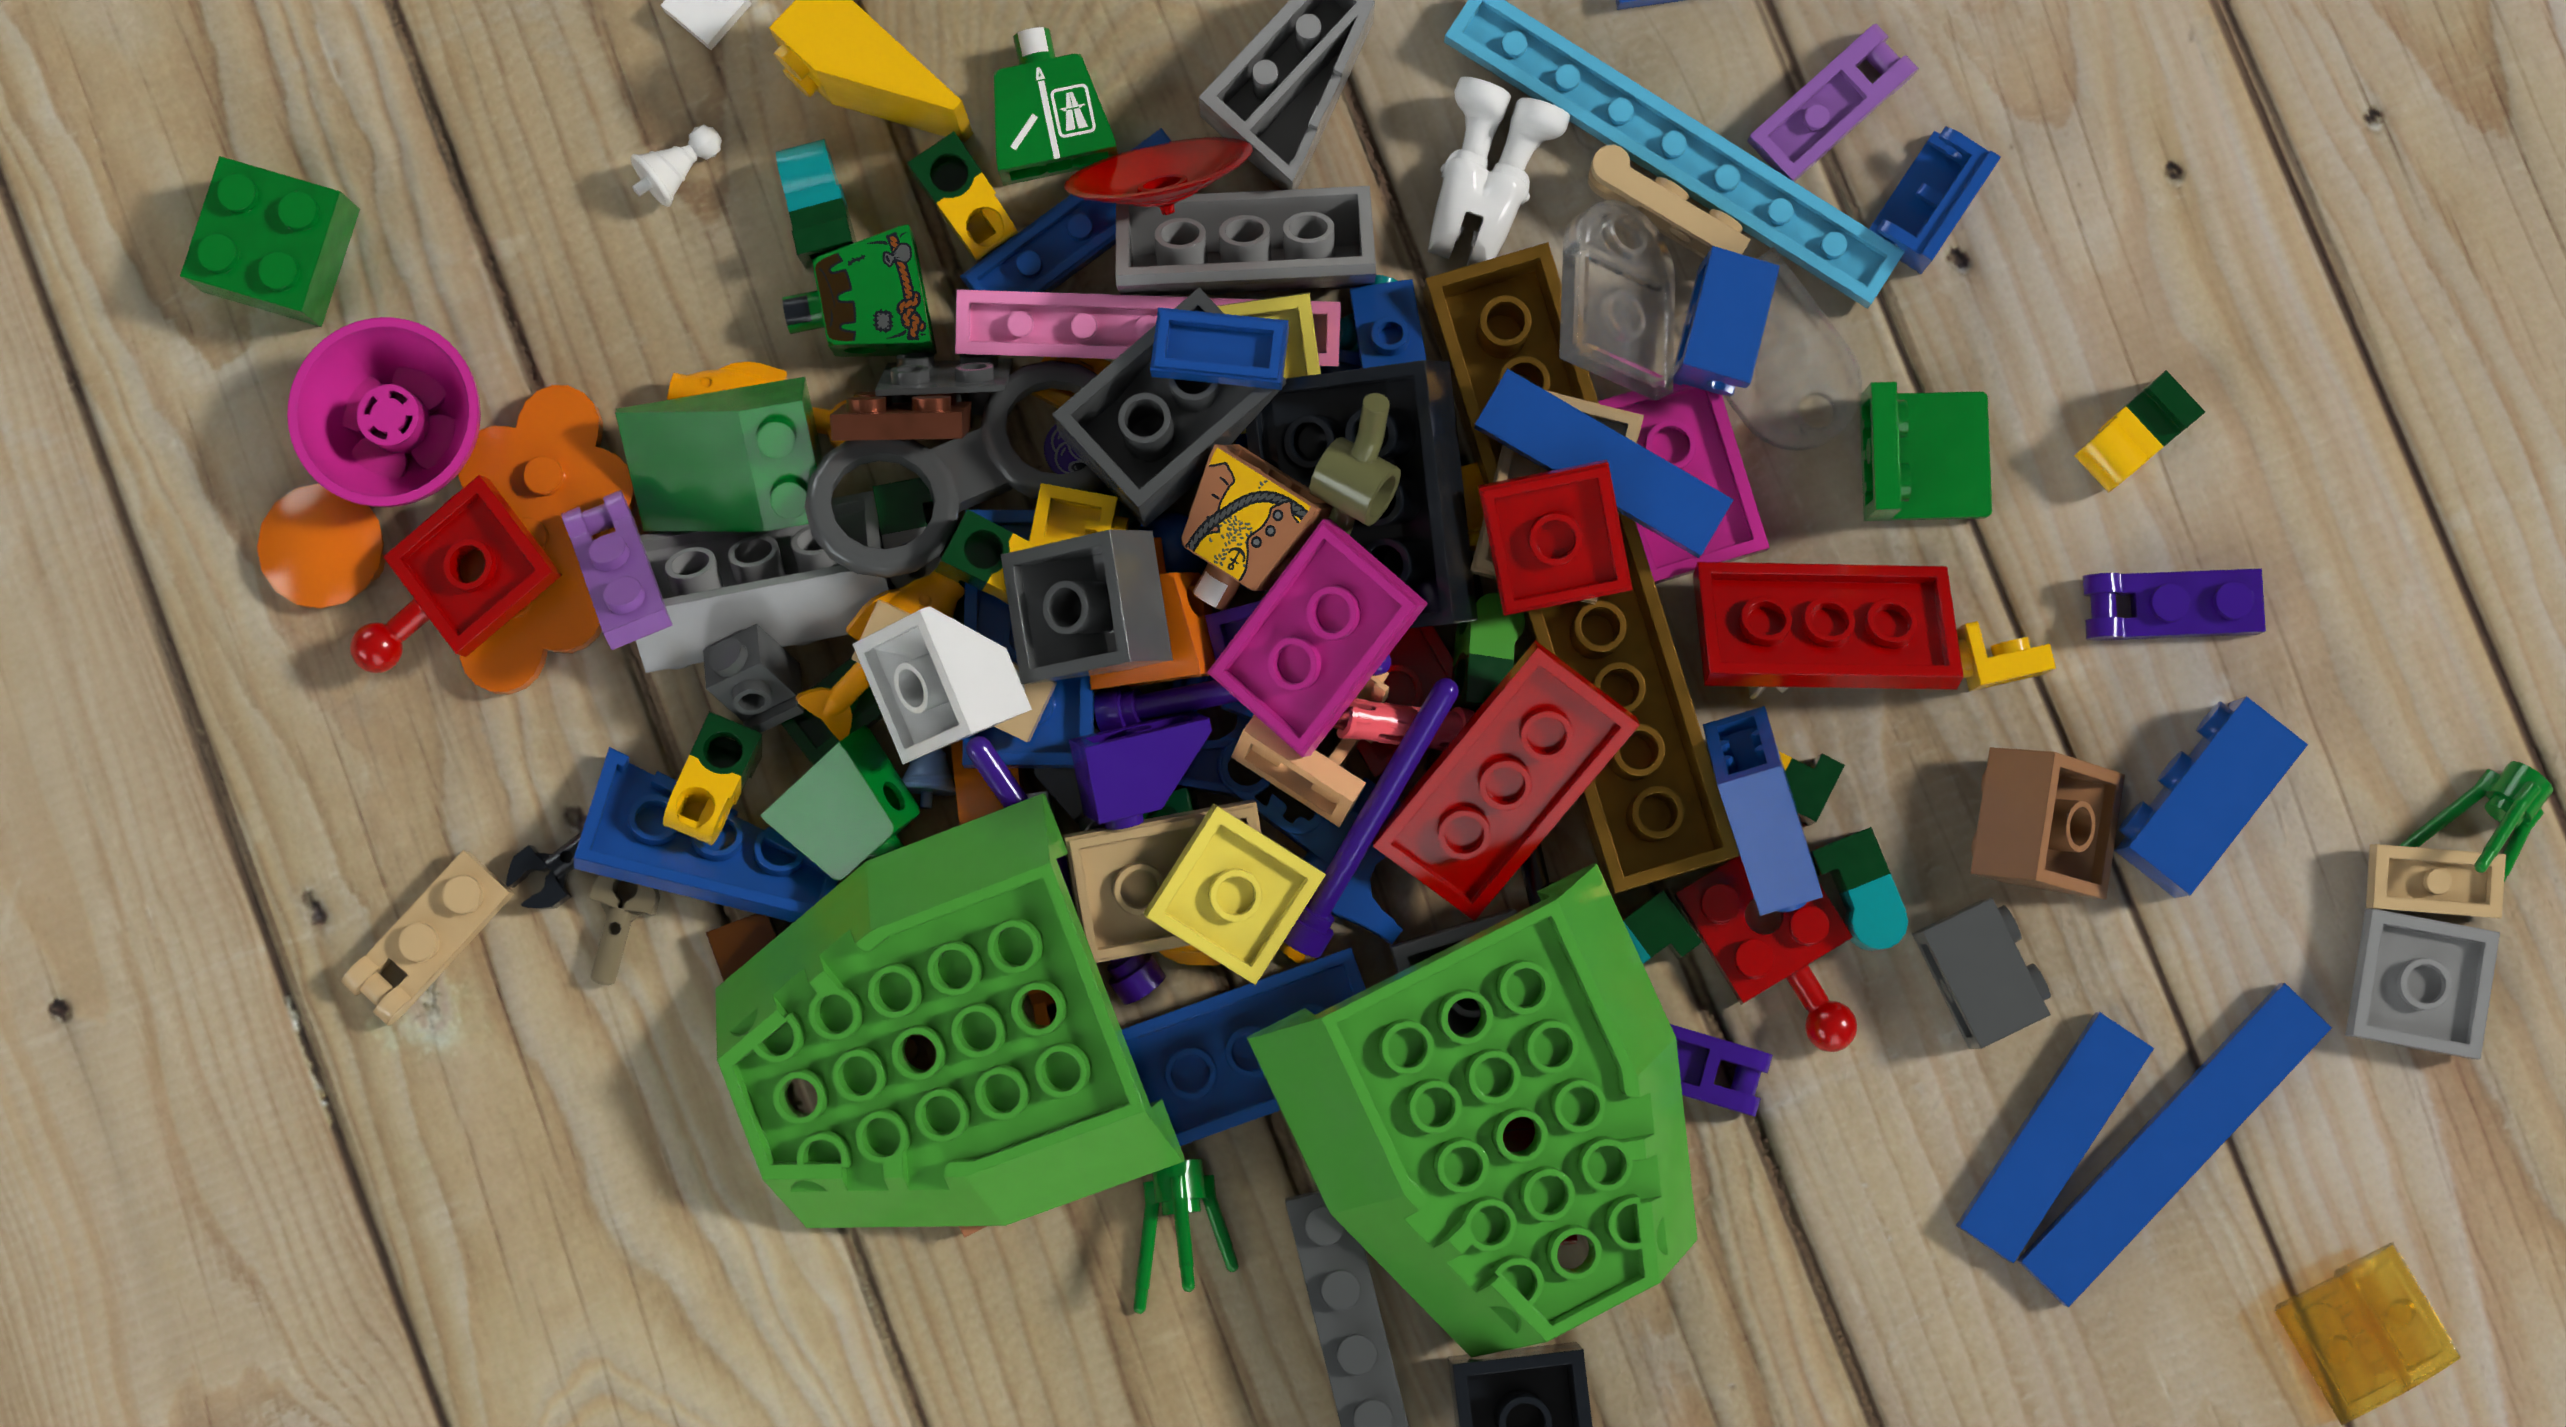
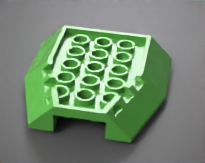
[715,793,1185,1228]
[1246,863,1698,1358]

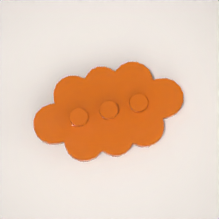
[443,385,636,694]

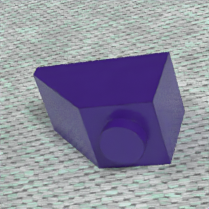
[1069,711,1212,830]

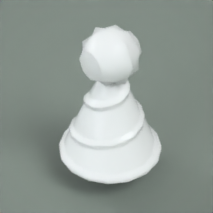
[631,124,722,207]

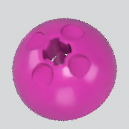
[287,317,481,507]

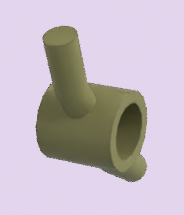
[1309,393,1401,535]

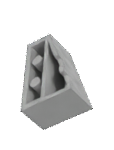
[1199,0,1375,190]

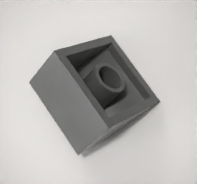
[1001,529,1173,684]

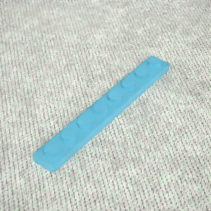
[1444,0,1905,309]

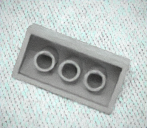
[1116,186,1376,296]
[636,491,895,673]

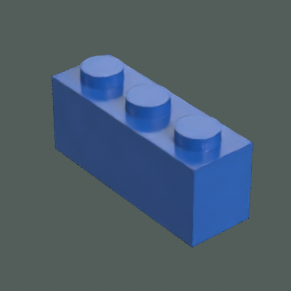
[2114,696,2308,898]

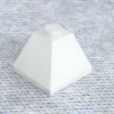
[852,606,1032,764]

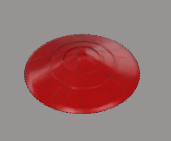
[1064,137,1253,215]

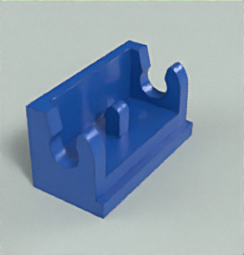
[1869,126,2001,274]
[1670,246,1780,396]

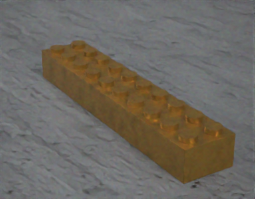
[1422,242,1740,895]

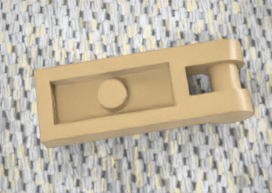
[1587,145,1751,258]
[341,850,515,1026]

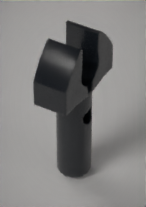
[506,831,582,909]

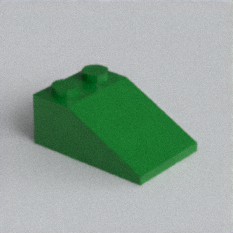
[615,377,823,532]

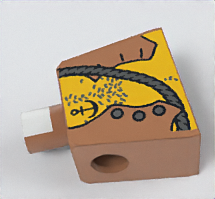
[1181,444,1332,610]

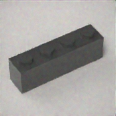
[1285,1190,1409,1427]

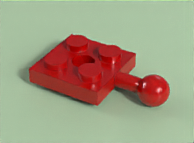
[350,475,562,673]
[1674,856,1857,1052]

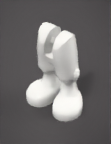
[1428,77,1570,266]

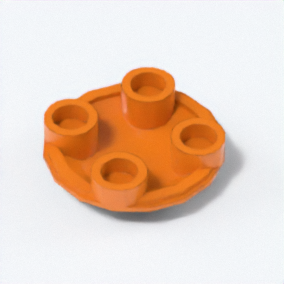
[257,483,385,609]

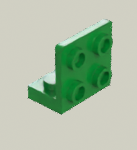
[1859,382,1992,521]

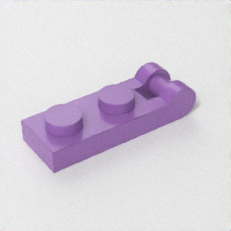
[1747,23,1919,182]
[561,490,673,650]

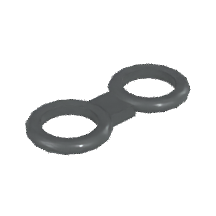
[804,360,1106,578]

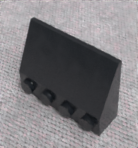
[1246,360,1478,628]

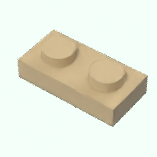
[2366,844,2506,918]

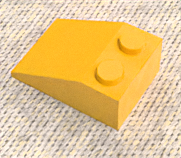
[769,0,974,142]

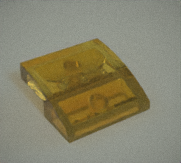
[2274,1242,2461,1425]

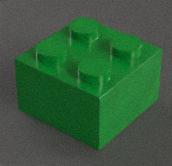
[180,156,360,327]

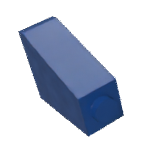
[1703,706,1823,916]

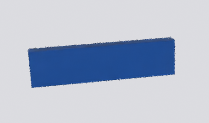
[960,128,1171,293]
[1474,368,1734,558]
[1956,1012,2154,1263]

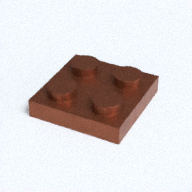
[830,391,972,441]

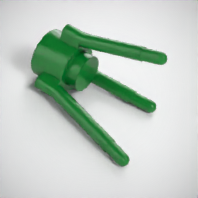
[2398,761,2554,883]
[1133,1159,1239,1314]

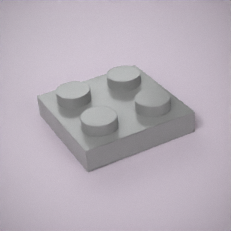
[2345,909,2500,1059]

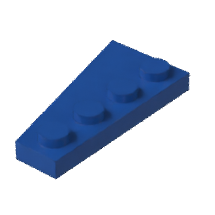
[574,747,839,922]

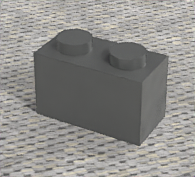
[1912,898,2051,1049]

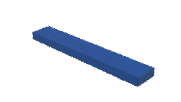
[2017,983,2332,1307]

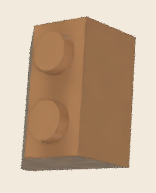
[1970,747,2125,900]

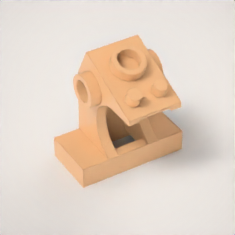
[1231,672,1389,827]

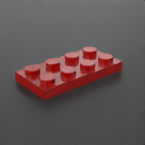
[1693,562,1964,690]
[1372,640,1640,921]

